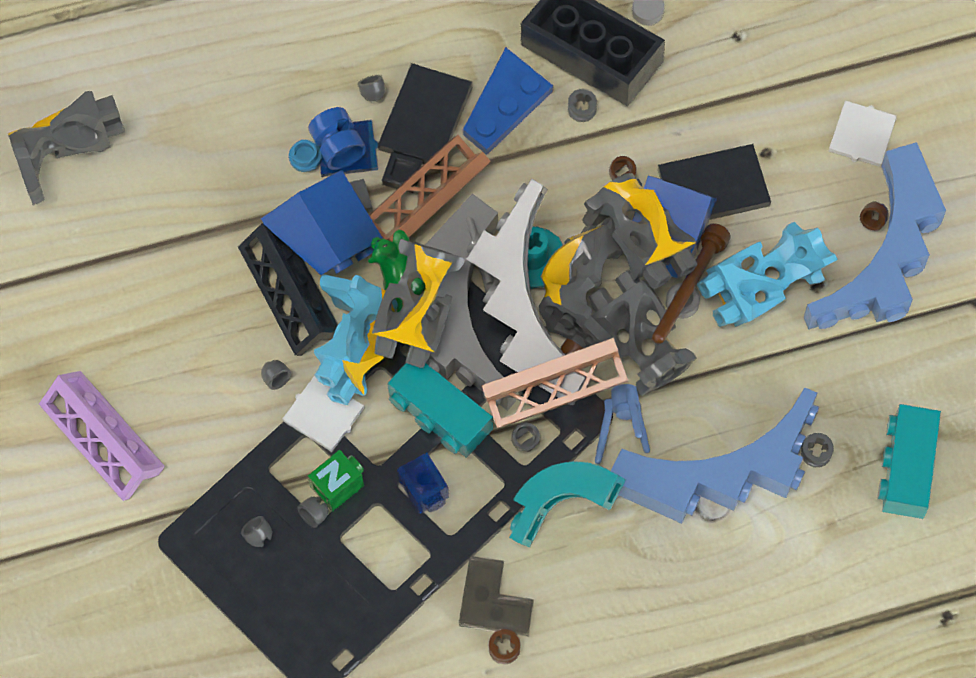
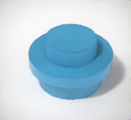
[289,140,322,172]

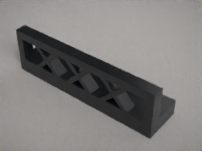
[238,223,338,356]

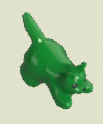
[368,229,426,312]

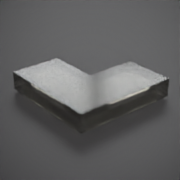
[459,556,534,637]

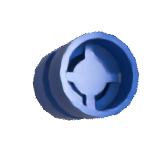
[308,107,366,170]

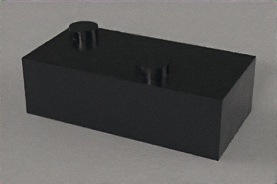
[521,0,665,107]

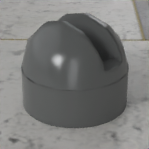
[357,75,385,102]
[261,360,291,390]
[511,422,540,451]
[297,497,329,528]
[241,516,272,547]

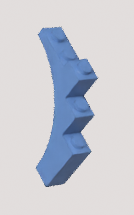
[804,142,946,330]
[611,388,819,524]

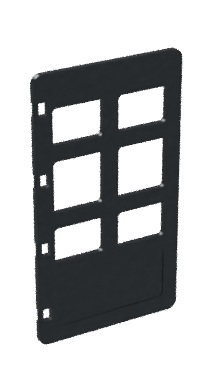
[158,280,613,678]

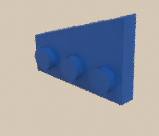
[463,47,553,155]

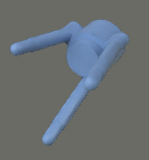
[595,384,650,464]

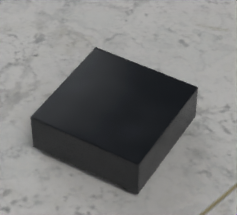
[382,152,423,193]

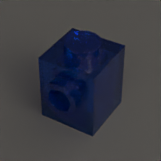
[397,453,449,514]

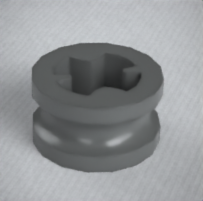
[568,89,597,122]
[801,433,834,467]

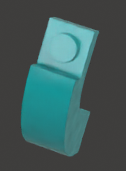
[509,462,626,548]

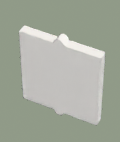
[829,101,897,167]
[282,376,364,452]

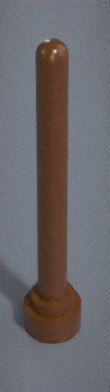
[652,223,731,344]

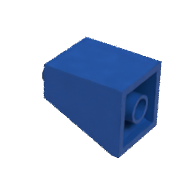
[261,170,383,275]
[632,175,717,278]

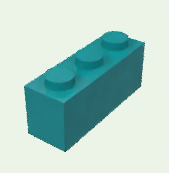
[387,363,493,458]
[877,404,941,519]

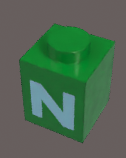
[308,450,364,512]

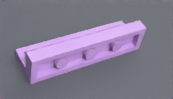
[39,371,165,501]

